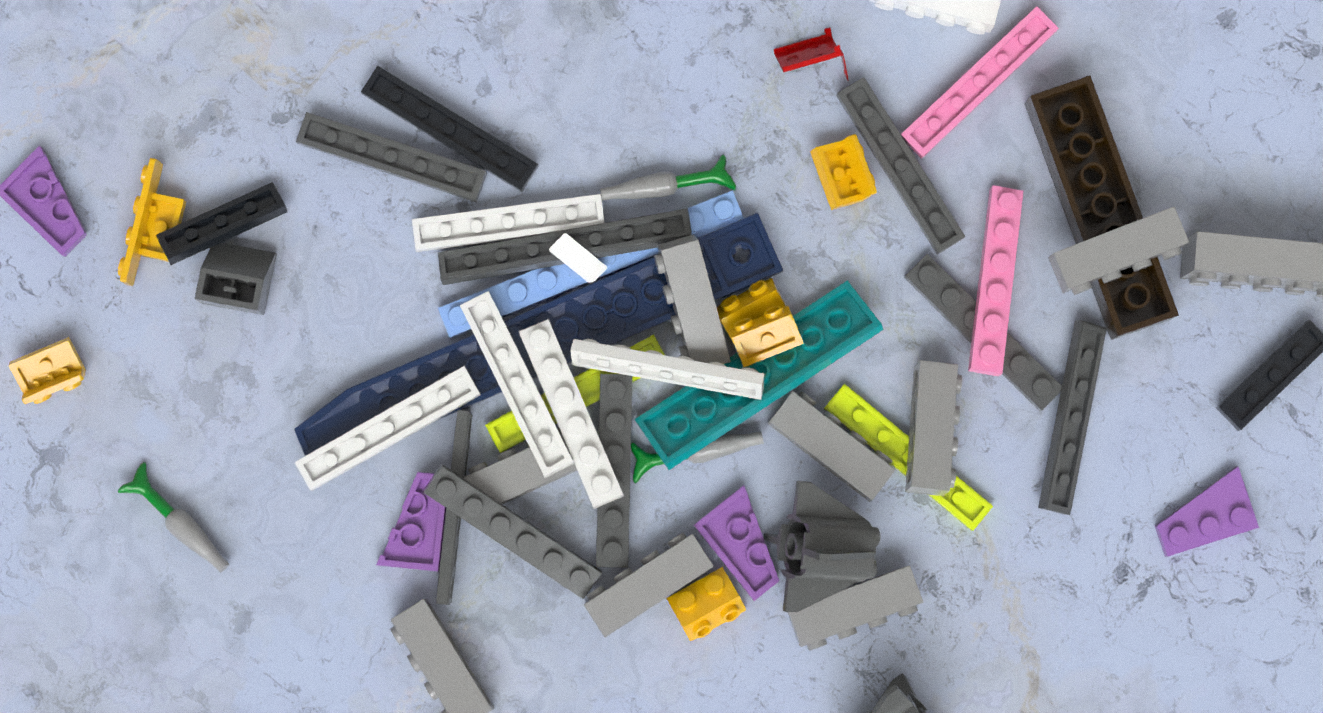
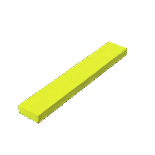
[485,334,665,454]
[824,383,993,531]

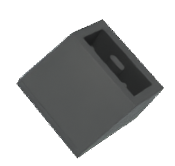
[194,243,277,315]

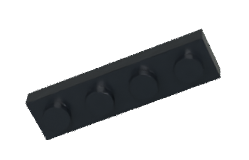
[156,182,287,265]
[1216,320,1323,431]

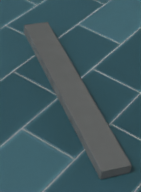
[438,208,692,285]

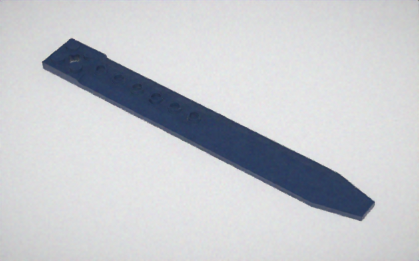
[294,213,783,456]

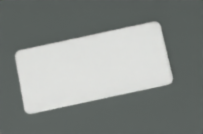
[549,233,607,284]

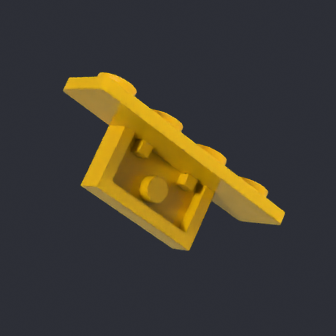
[118,158,187,286]

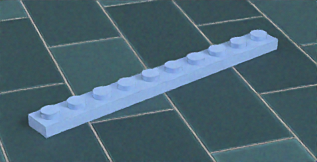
[438,190,744,339]

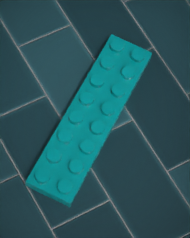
[634,280,884,470]

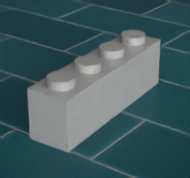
[1048,206,1189,295]
[654,234,731,364]
[905,360,962,496]
[768,391,895,502]
[463,428,578,504]
[584,532,714,637]
[787,566,923,651]
[390,599,494,713]

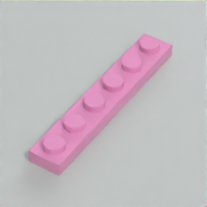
[901,6,1059,159]
[968,185,1024,376]

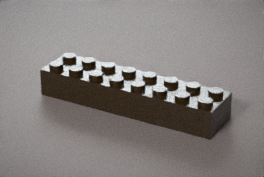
[1024,75,1179,340]

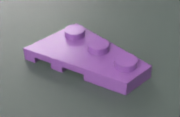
[0,145,87,257]
[1155,466,1259,557]
[376,472,446,572]
[694,485,779,601]

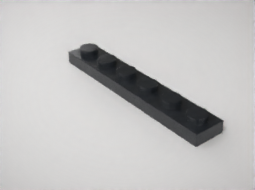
[361,66,539,192]

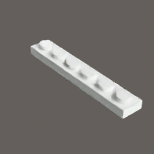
[412,194,605,252]
[460,291,574,478]
[519,319,624,509]
[571,339,764,400]
[295,366,481,491]

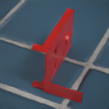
[773,27,849,81]

